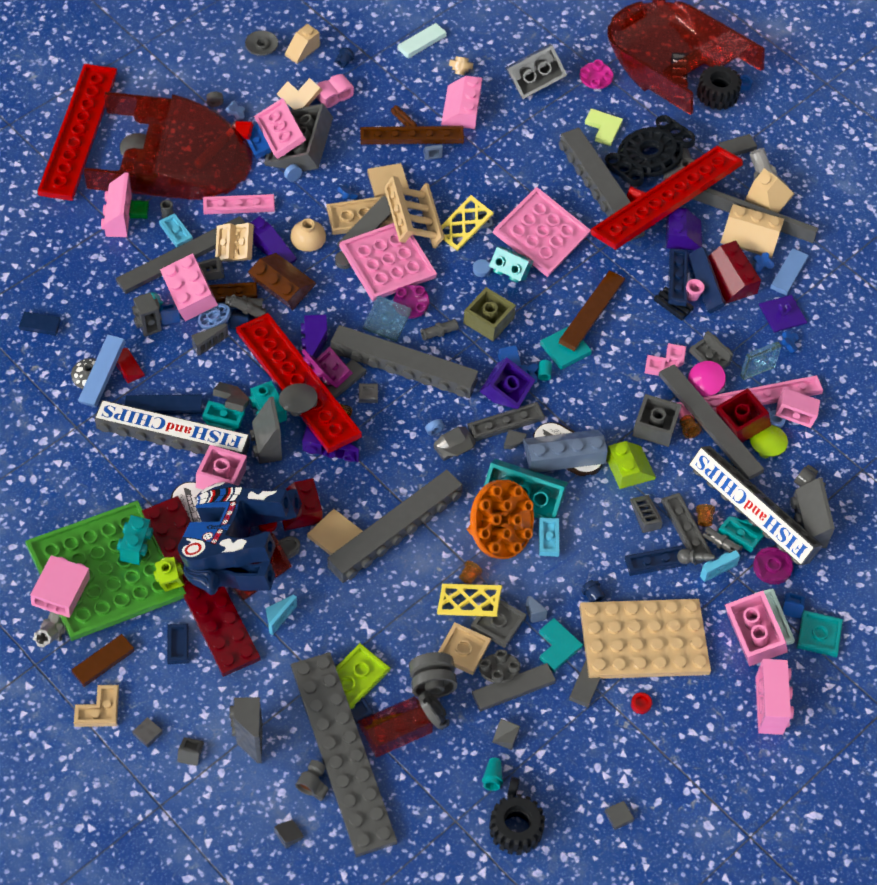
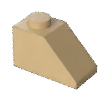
[285,24,320,64]

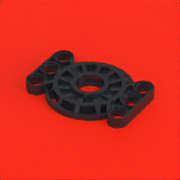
[605,115,695,187]

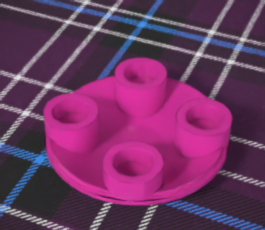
[580,60,613,89]
[688,361,726,397]

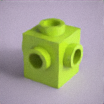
[154,557,185,592]

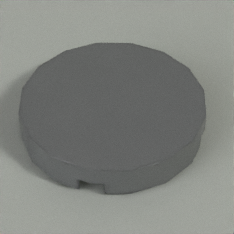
[418,691,450,730]

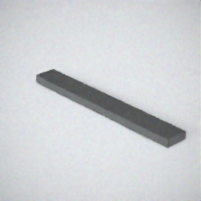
[693,188,818,243]
[116,216,245,294]
[659,364,764,480]

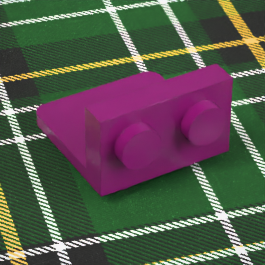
[301,347,353,388]

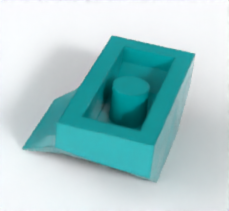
[202,401,245,431]

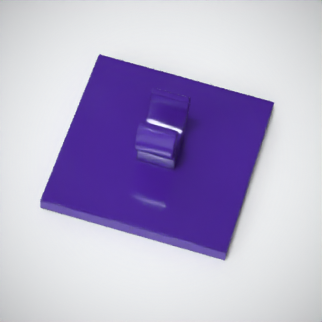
[759,295,807,333]

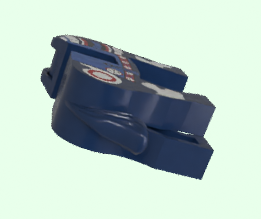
[178,482,302,595]

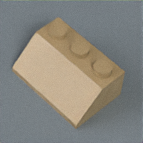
[721,204,784,258]

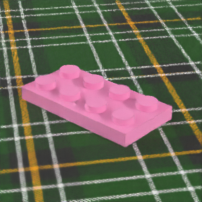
[254,98,306,159]

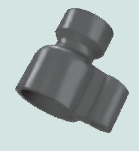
[794,464,826,487]
[295,760,329,801]

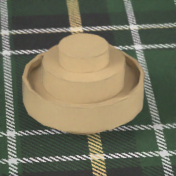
[449,56,474,75]

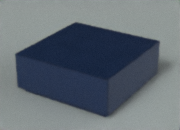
[350,697,374,724]

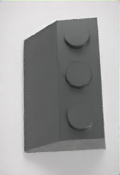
[505,44,567,99]
[790,478,835,548]
[230,697,263,763]

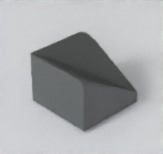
[492,719,520,750]

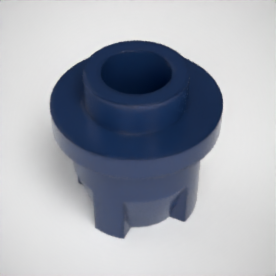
[334,48,354,68]
[582,580,606,602]

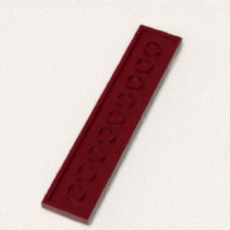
[142,496,260,677]

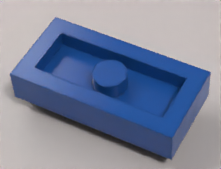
[246,123,272,159]

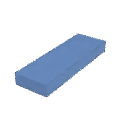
[770,248,809,296]

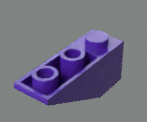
[301,314,328,368]
[302,426,359,462]

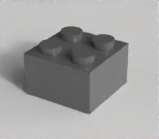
[632,394,682,447]

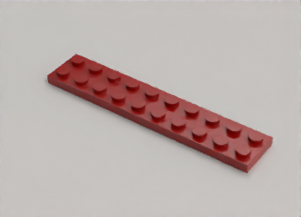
[37,64,118,201]
[590,145,743,250]
[236,313,362,454]

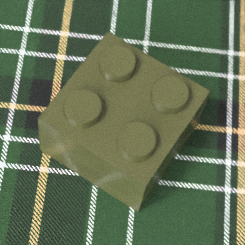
[463,287,516,341]

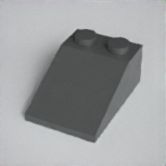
[249,397,282,464]

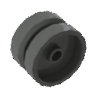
[409,652,457,698]

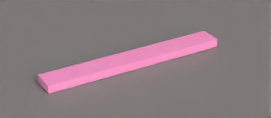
[676,375,823,421]

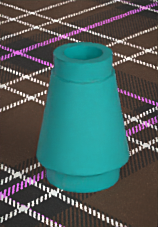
[482,758,503,791]

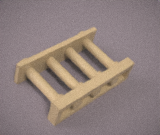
[384,176,444,249]

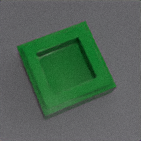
[129,200,149,219]

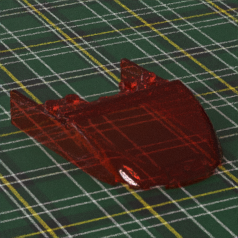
[607,0,765,115]
[84,92,253,200]

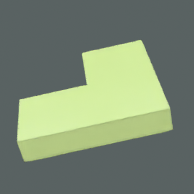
[585,109,623,146]

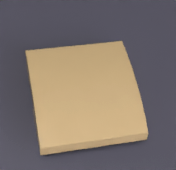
[215,223,254,261]

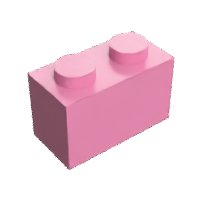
[775,388,820,428]

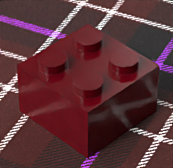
[716,388,771,443]

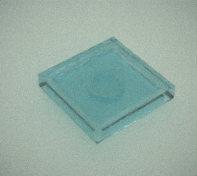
[363,296,412,342]
[740,342,782,381]

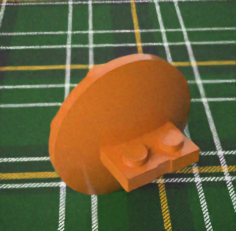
[466,480,534,559]

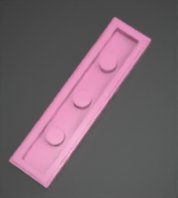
[203,194,275,214]

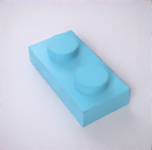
[159,213,193,248]
[539,518,559,557]
[700,550,740,582]

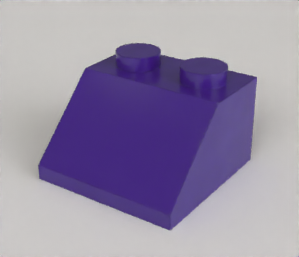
[666,208,702,250]
[479,357,535,409]

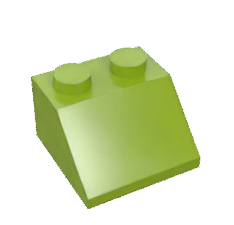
[606,441,656,489]

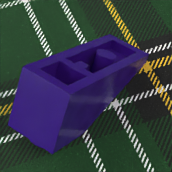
[250,216,297,264]

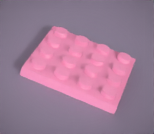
[492,187,591,277]
[339,223,437,301]

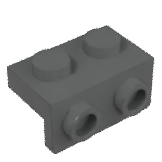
[689,331,733,369]

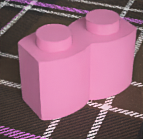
[316,74,354,108]

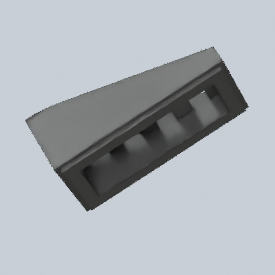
[198,257,225,280]
[191,323,228,356]
[630,495,663,533]

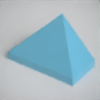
[266,595,297,635]

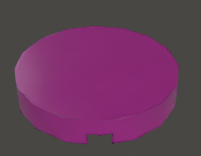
[753,547,793,584]

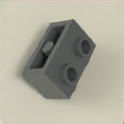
[132,292,162,337]

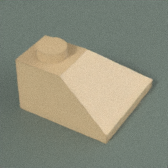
[745,168,794,213]

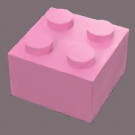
[196,445,247,490]

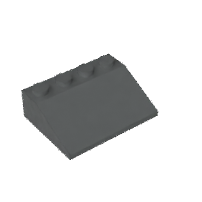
[264,103,333,171]

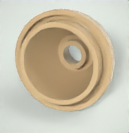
[290,218,326,252]

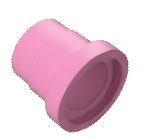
[686,279,705,302]

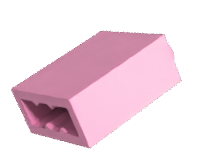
[30,555,90,618]

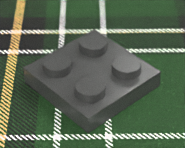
[470,595,527,648]

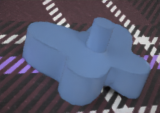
[225,101,245,121]

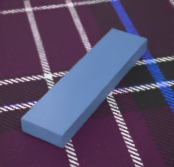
[78,334,126,408]

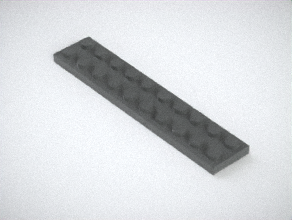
[291,652,397,857]

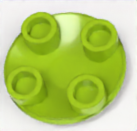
[749,425,788,458]

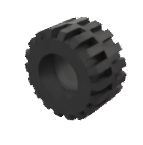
[697,65,742,110]
[489,794,545,855]

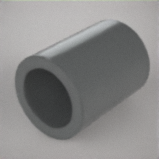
[160,200,174,218]

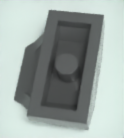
[433,427,476,461]

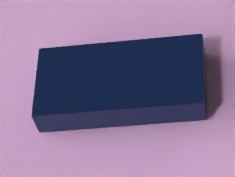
[19,311,61,336]
[167,623,189,664]

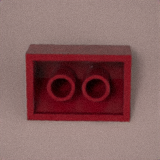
[708,241,761,304]

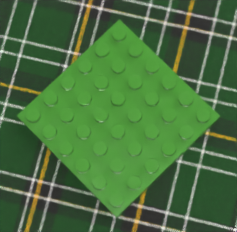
[25,500,186,641]

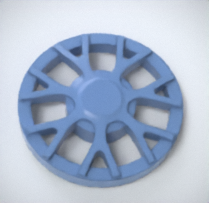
[198,303,231,330]

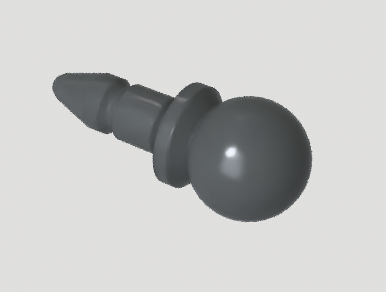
[677,549,715,564]

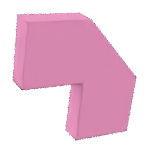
[645,343,686,376]

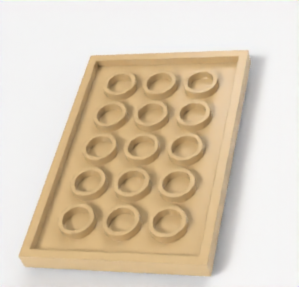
[579,599,711,679]

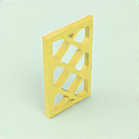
[441,195,494,251]
[437,584,502,617]

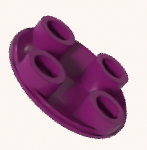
[393,285,430,319]

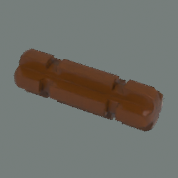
[391,105,417,126]

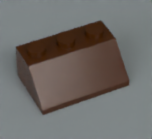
[248,253,316,311]

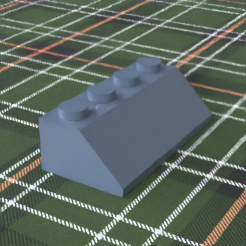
[523,430,608,472]

